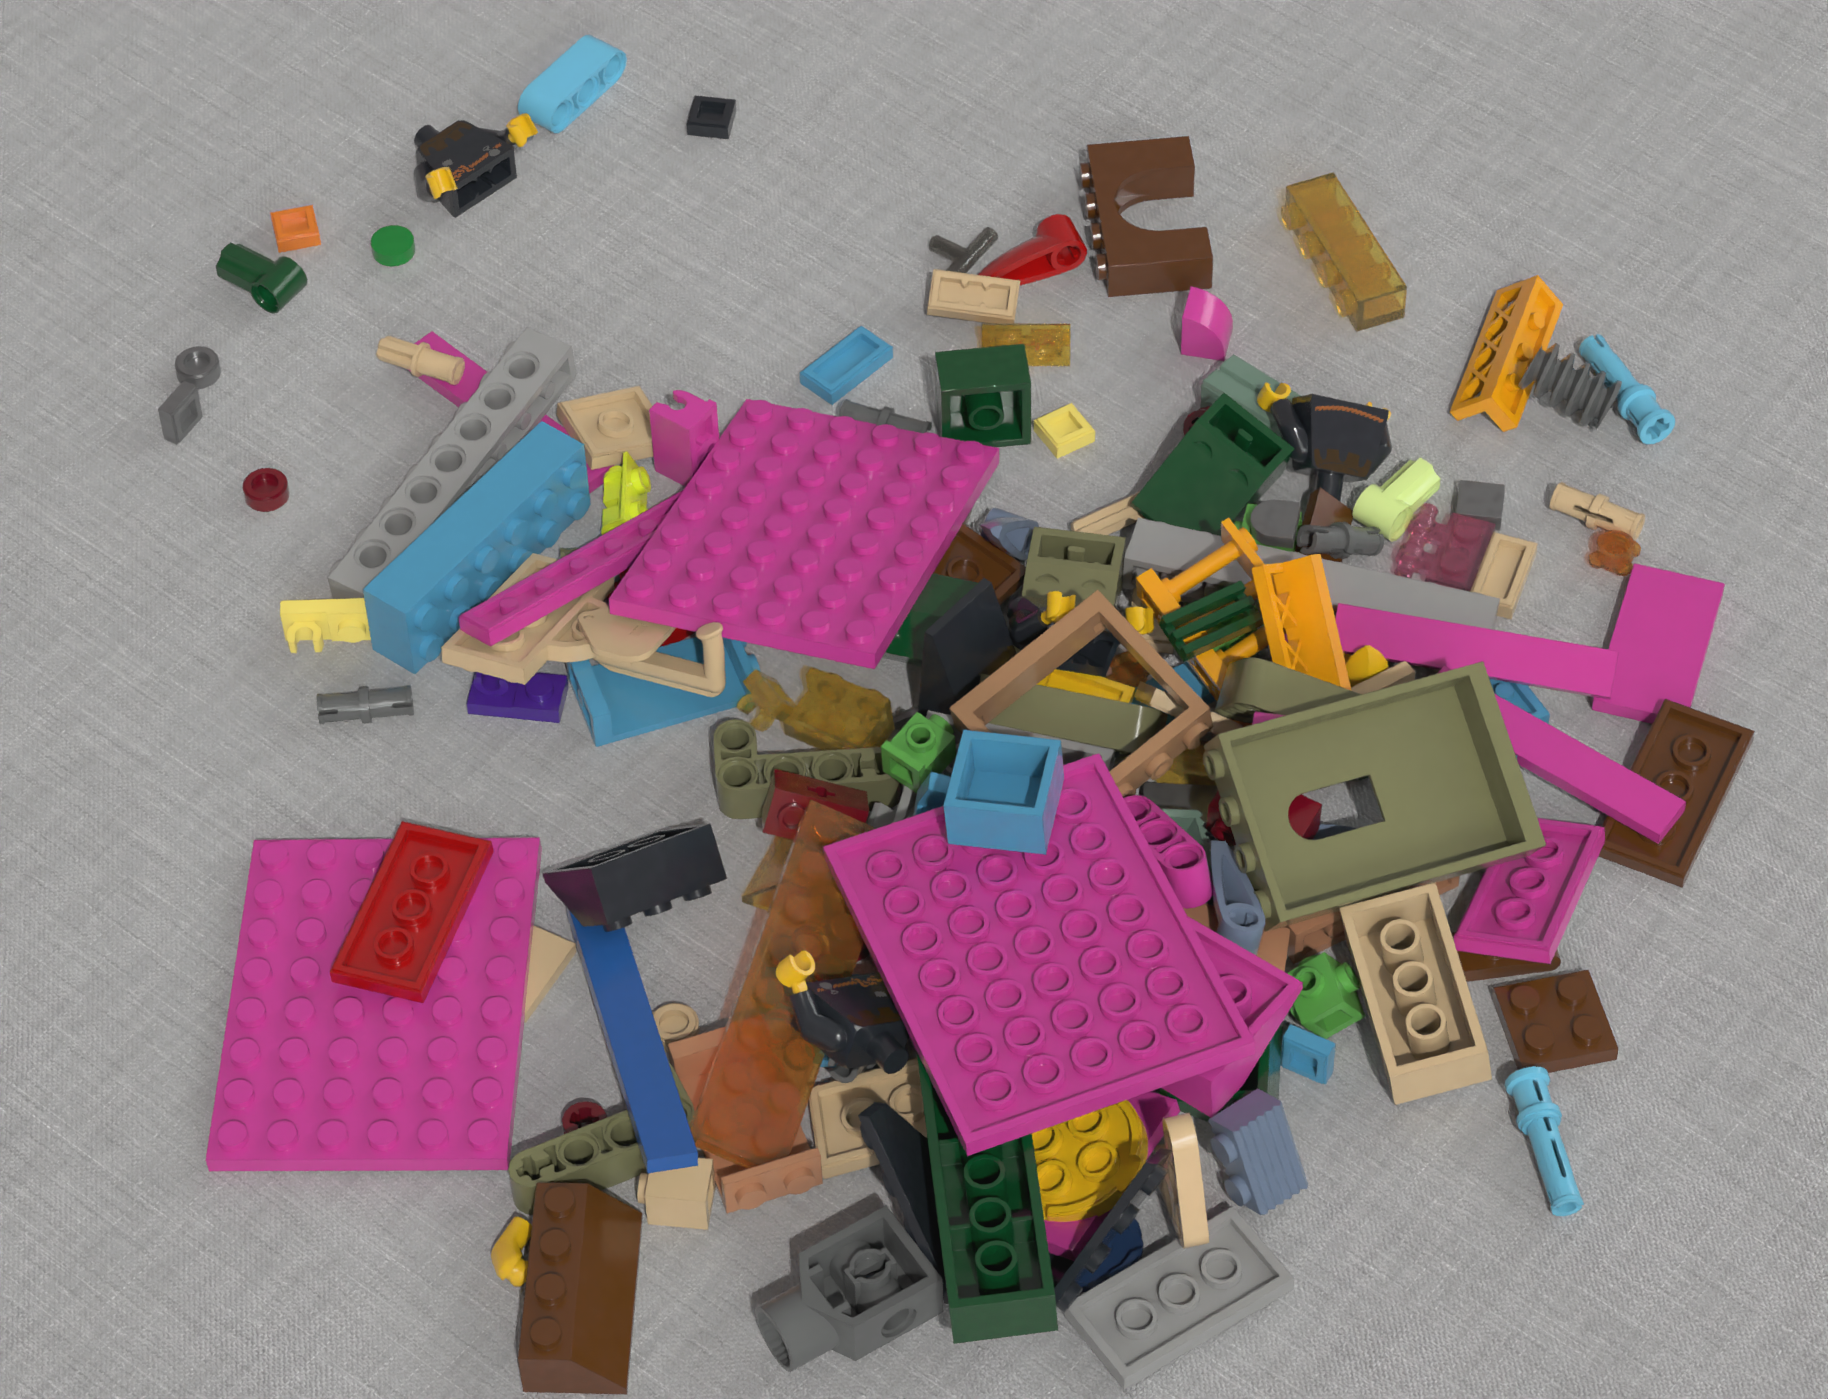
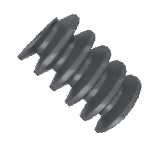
[1518,343,1622,430]

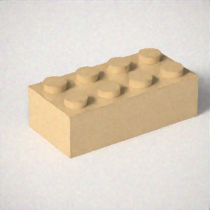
[1339,882,1492,1105]

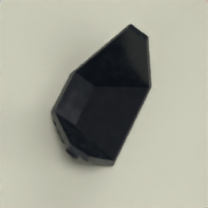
[858,1102,1172,1313]

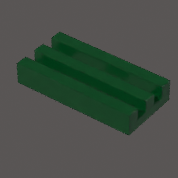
[1159,580,1264,662]

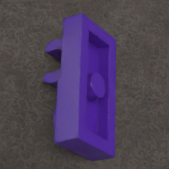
[467,672,569,723]

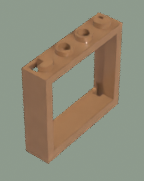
[949,590,1213,798]

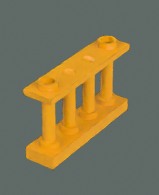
[1136,517,1286,727]

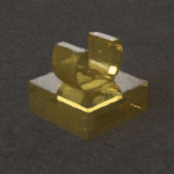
[737,669,802,732]

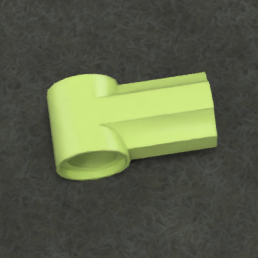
[1352,458,1441,542]

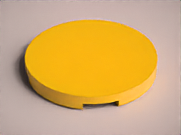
[1032,1100,1148,1222]

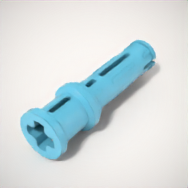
[1579,334,1675,444]
[1505,1066,1584,1216]

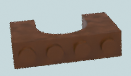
[1079,136,1213,297]

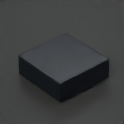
[686,95,737,139]

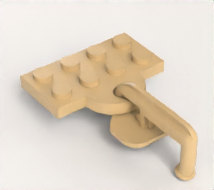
[441,553,726,697]

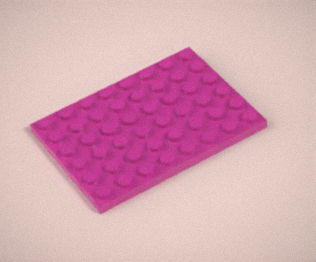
[609,399,999,669]
[823,753,1256,1156]
[206,838,542,1171]

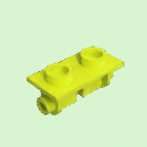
[601,451,651,535]

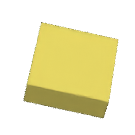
[1034,403,1095,459]

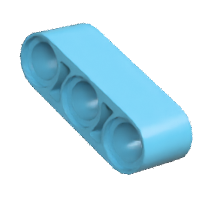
[518,34,627,133]

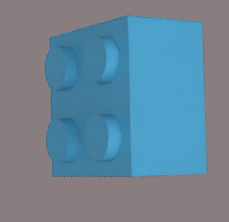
[944,730,1064,855]

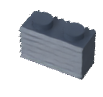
[1208,1089,1308,1215]

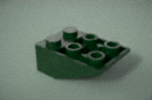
[1130,393,1295,536]

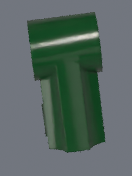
[215,242,308,314]

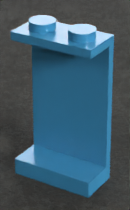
[566,637,761,747]

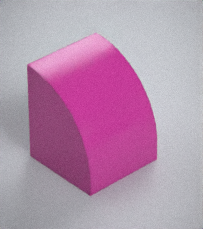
[1181,287,1233,361]

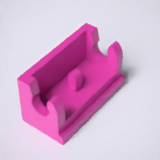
[649,390,719,487]

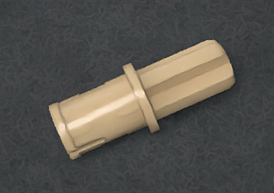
[376,336,465,385]

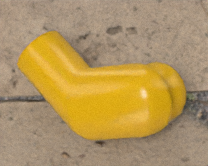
[491,1216,532,1287]

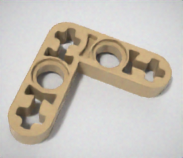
[1152,1113,1209,1249]

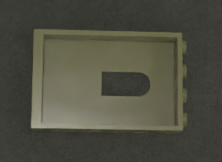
[1203,661,1546,932]

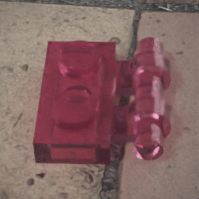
[1394,503,1496,592]

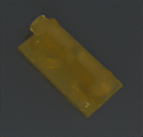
[982,323,1070,366]

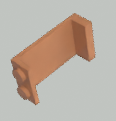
[668,1015,823,1214]

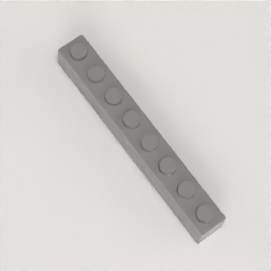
[1122,518,1500,630]

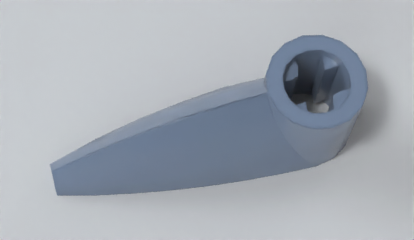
[980,507,1039,561]
[1210,841,1265,956]

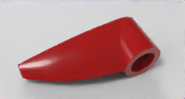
[977,214,1087,286]

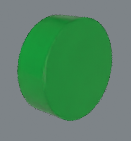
[371,225,415,267]

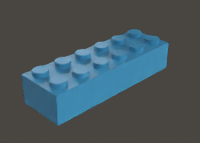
[363,421,591,674]

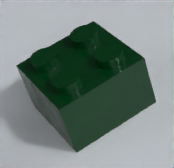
[935,344,1031,447]

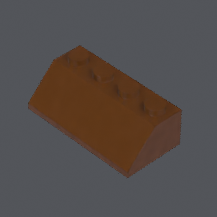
[518,1182,643,1395]

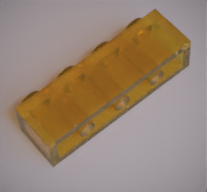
[1281,172,1407,332]

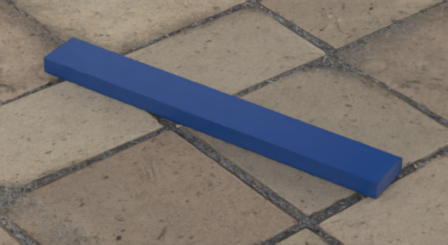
[567,908,698,1173]

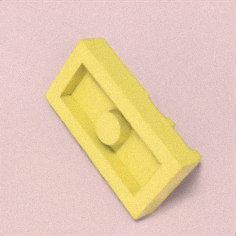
[280,598,371,653]

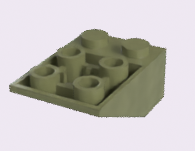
[1014,527,1126,678]

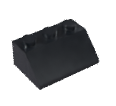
[543,823,727,932]

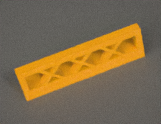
[1450,275,1563,432]
[1251,554,1352,691]

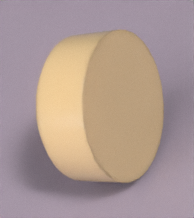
[653,1003,700,1053]

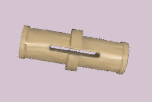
[1549,482,1645,542]

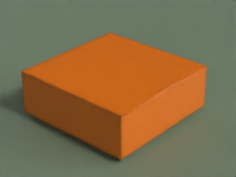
[270,205,321,253]

